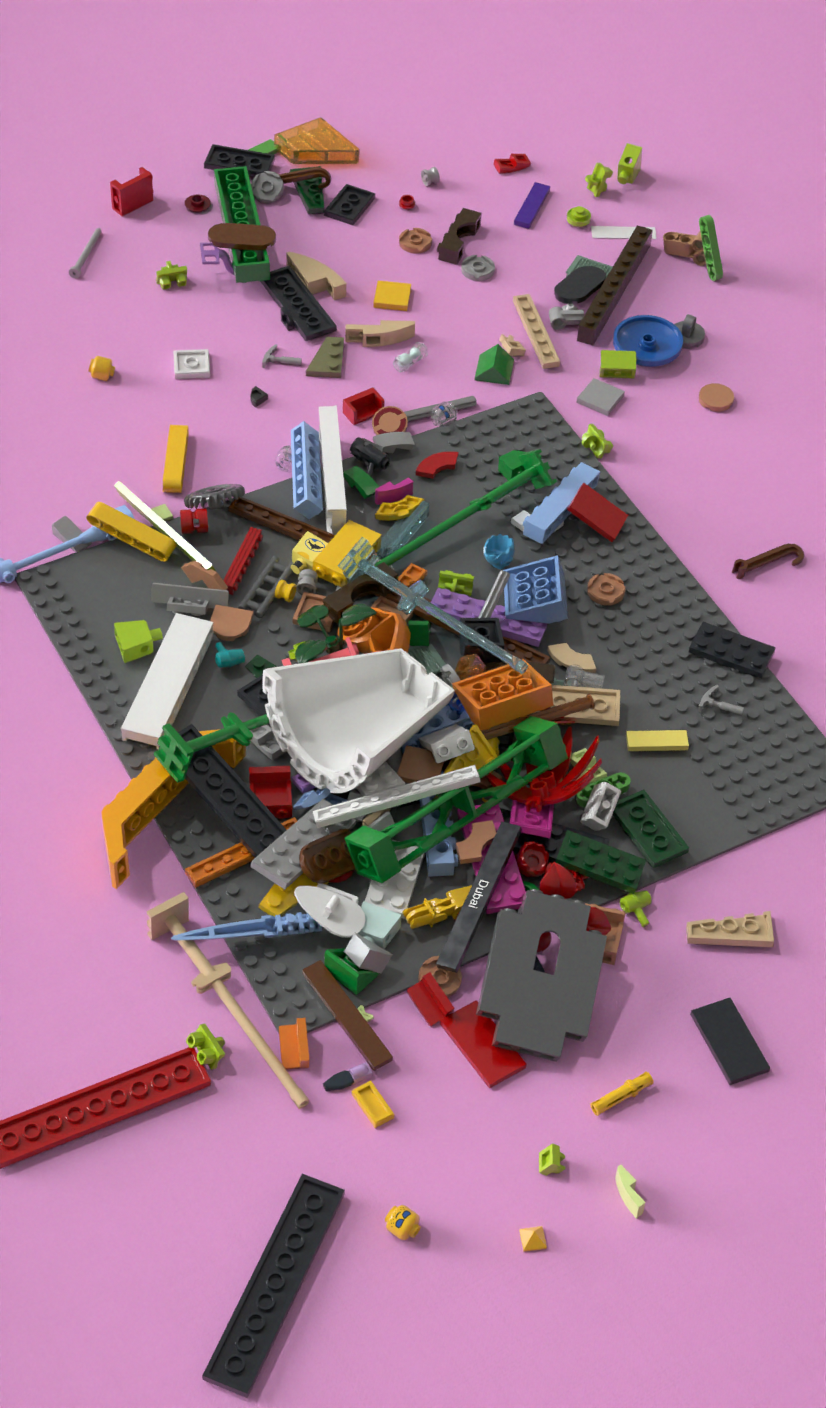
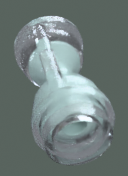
[393,342,428,372]

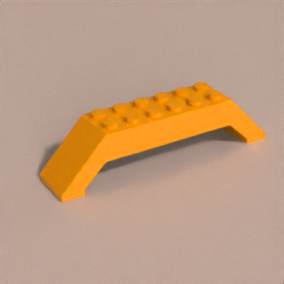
[101,729,246,889]

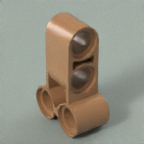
[663,231,706,266]

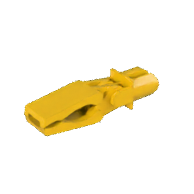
[402,885,472,929]

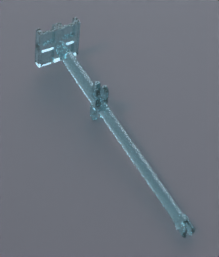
[338,537,528,674]

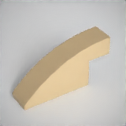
[286,252,347,300]

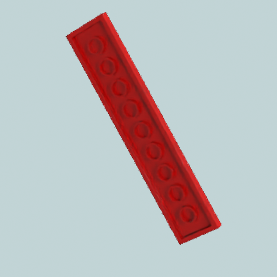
[0,1047,211,1169]

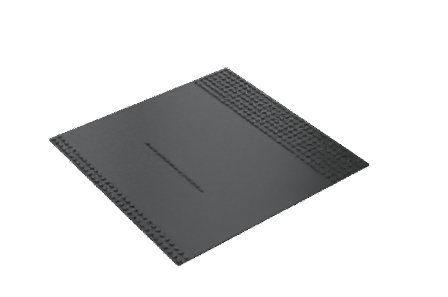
[15,392,826,1033]

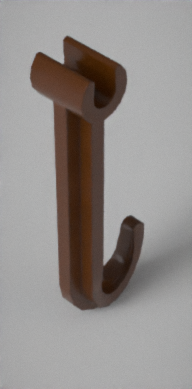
[278,167,332,189]
[732,543,804,579]

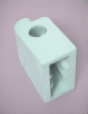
[358,901,401,949]

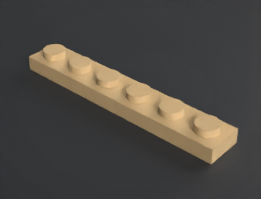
[513,294,560,369]

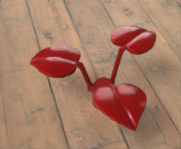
[537,862,612,953]

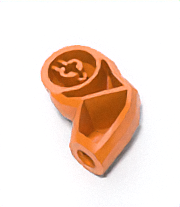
[338,608,411,654]

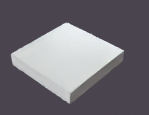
[173,349,210,379]

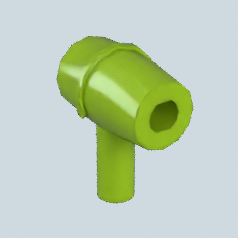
[620,890,652,927]

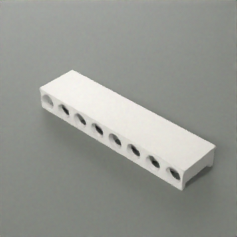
[318,405,347,535]
[121,613,214,750]

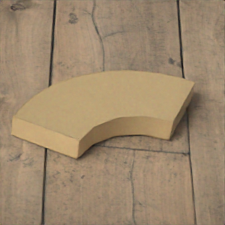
[547,643,596,674]

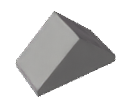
[344,932,393,974]

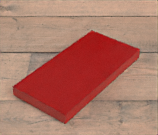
[440,1000,527,1089]

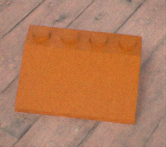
[452,659,554,731]

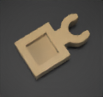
[499,334,526,357]

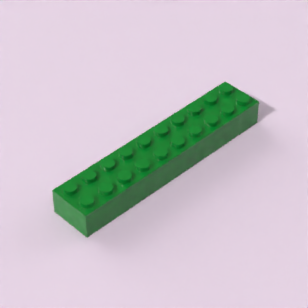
[214,166,270,283]

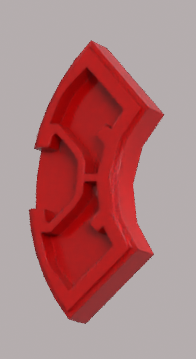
[415,451,459,479]

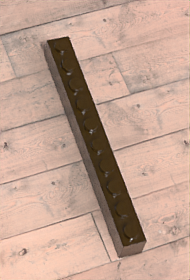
[577,225,653,346]

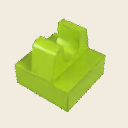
[539,1143,565,1176]

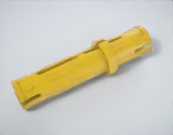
[590,1071,654,1116]

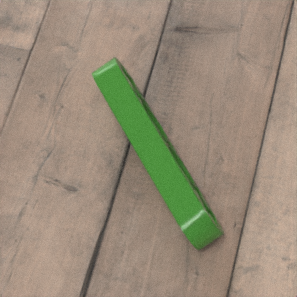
[699,215,723,281]

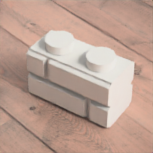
[580,782,621,831]

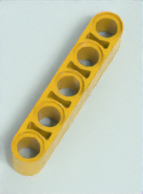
[163,424,189,493]
[86,502,177,562]

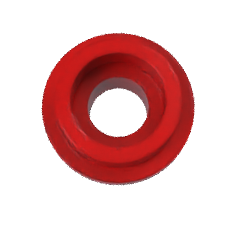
[399,195,415,210]

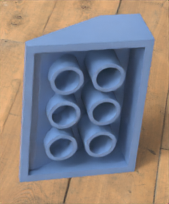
[503,555,568,624]

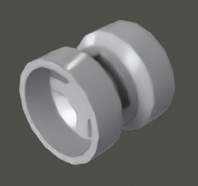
[297,569,318,595]

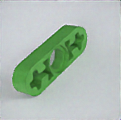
[576,772,631,807]

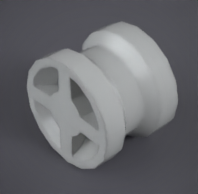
[421,167,440,186]

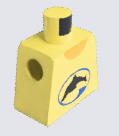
[291,531,328,574]

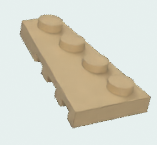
[686,911,774,947]

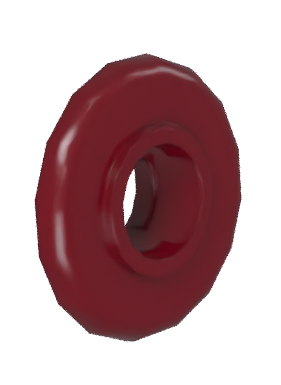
[185,194,211,212]

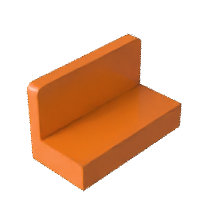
[279,1018,310,1070]

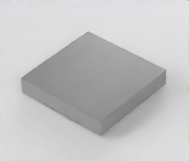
[576,378,625,416]

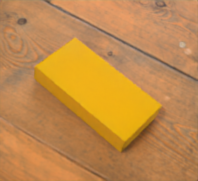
[351,1081,395,1128]

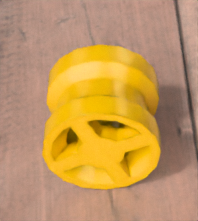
[275,579,297,602]

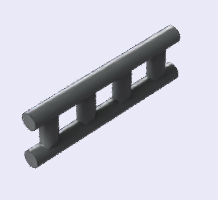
[238,556,294,618]

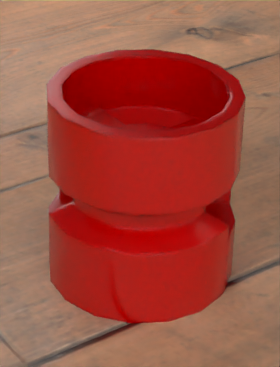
[180,508,208,534]

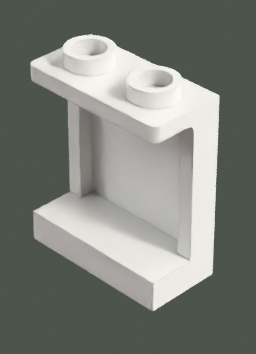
[419,724,475,763]

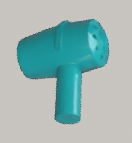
[215,642,245,668]

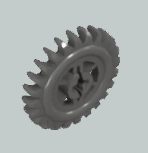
[184,484,245,509]

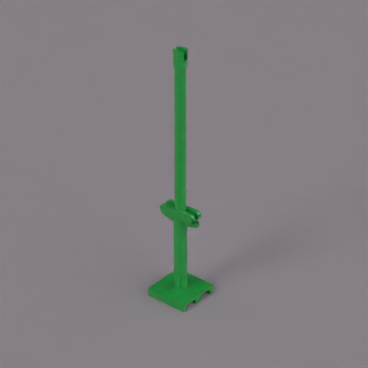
[366,449,558,571]
[153,712,270,783]

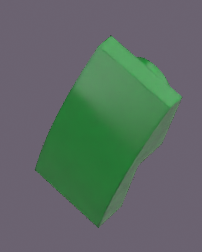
[343,466,379,499]

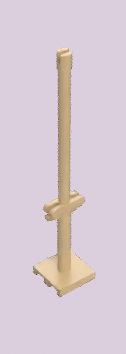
[147,892,309,1109]

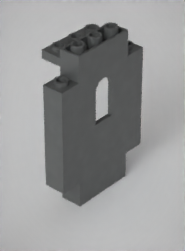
[476,889,607,1062]

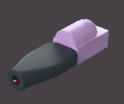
[323,1062,373,1091]

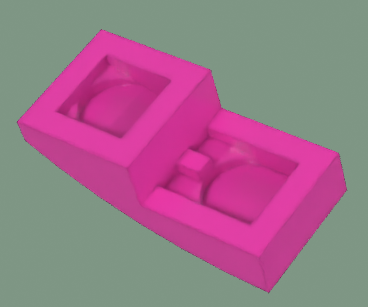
[375,478,414,505]

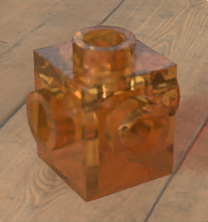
[455,654,486,680]

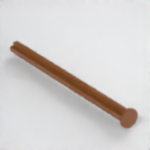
[481,694,595,740]

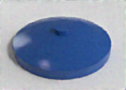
[613,315,683,367]

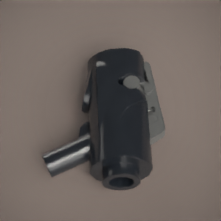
[350,437,390,478]

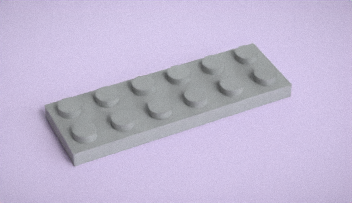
[250,799,357,889]

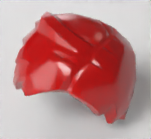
[515,841,549,877]

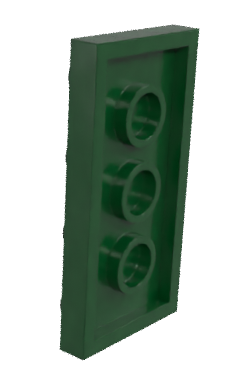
[612,789,689,868]
[555,830,646,894]

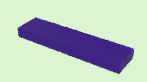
[514,182,550,229]

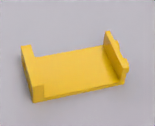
[313,520,382,587]

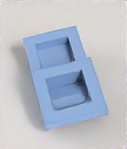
[293,788,331,811]

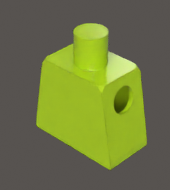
[617,143,642,185]
[114,620,163,663]

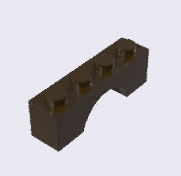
[437,208,482,265]
[323,562,399,625]

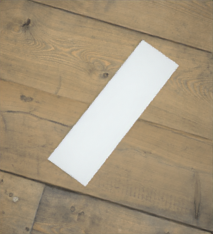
[591,226,656,239]

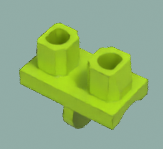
[585,162,613,197]
[156,261,187,290]
[582,424,613,458]
[438,570,474,596]
[186,1024,225,1070]

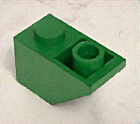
[498,450,542,481]

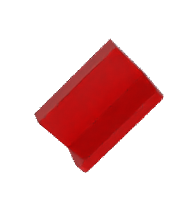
[407,972,455,1027]

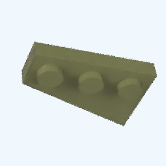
[306,337,344,378]

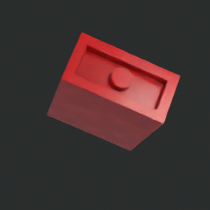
[110,167,154,217]
[249,766,292,819]

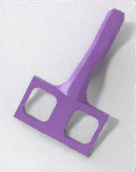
[200,243,234,275]

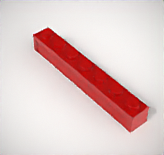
[223,527,263,595]

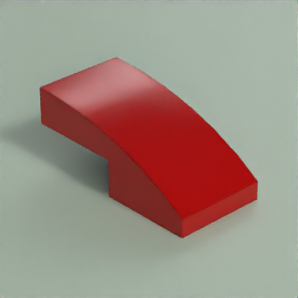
[493,153,531,174]

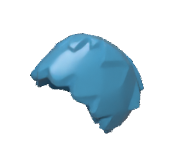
[483,534,515,570]

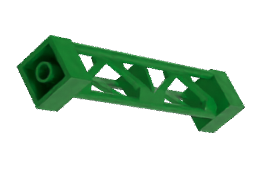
[344,716,568,883]

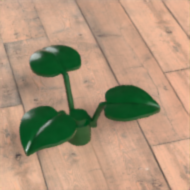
[295,604,377,664]

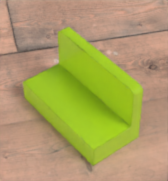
[599,350,636,379]

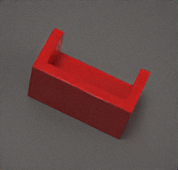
[343,387,385,425]

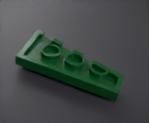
[290,166,324,214]

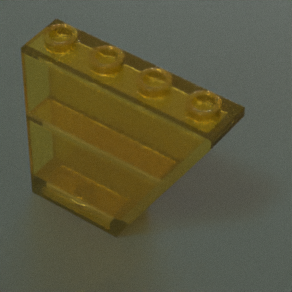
[274,117,360,164]

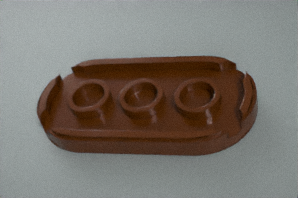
[208,223,276,250]
[299,828,355,884]

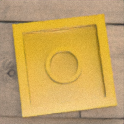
[373,280,411,311]

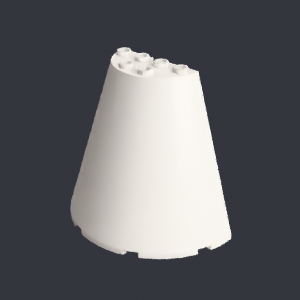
[263,649,455,793]

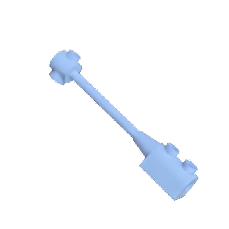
[0,505,135,583]

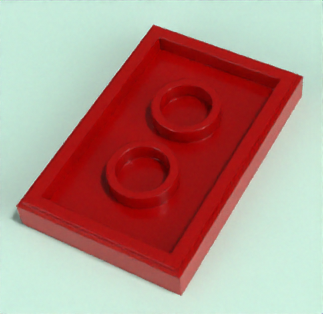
[567,483,628,542]

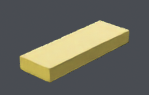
[626,730,689,751]

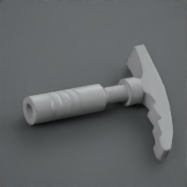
[262,344,302,368]
[698,685,744,715]

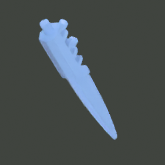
[171,912,323,941]

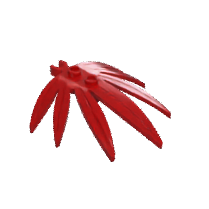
[485,727,602,812]

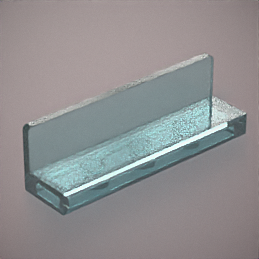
[372,501,429,559]

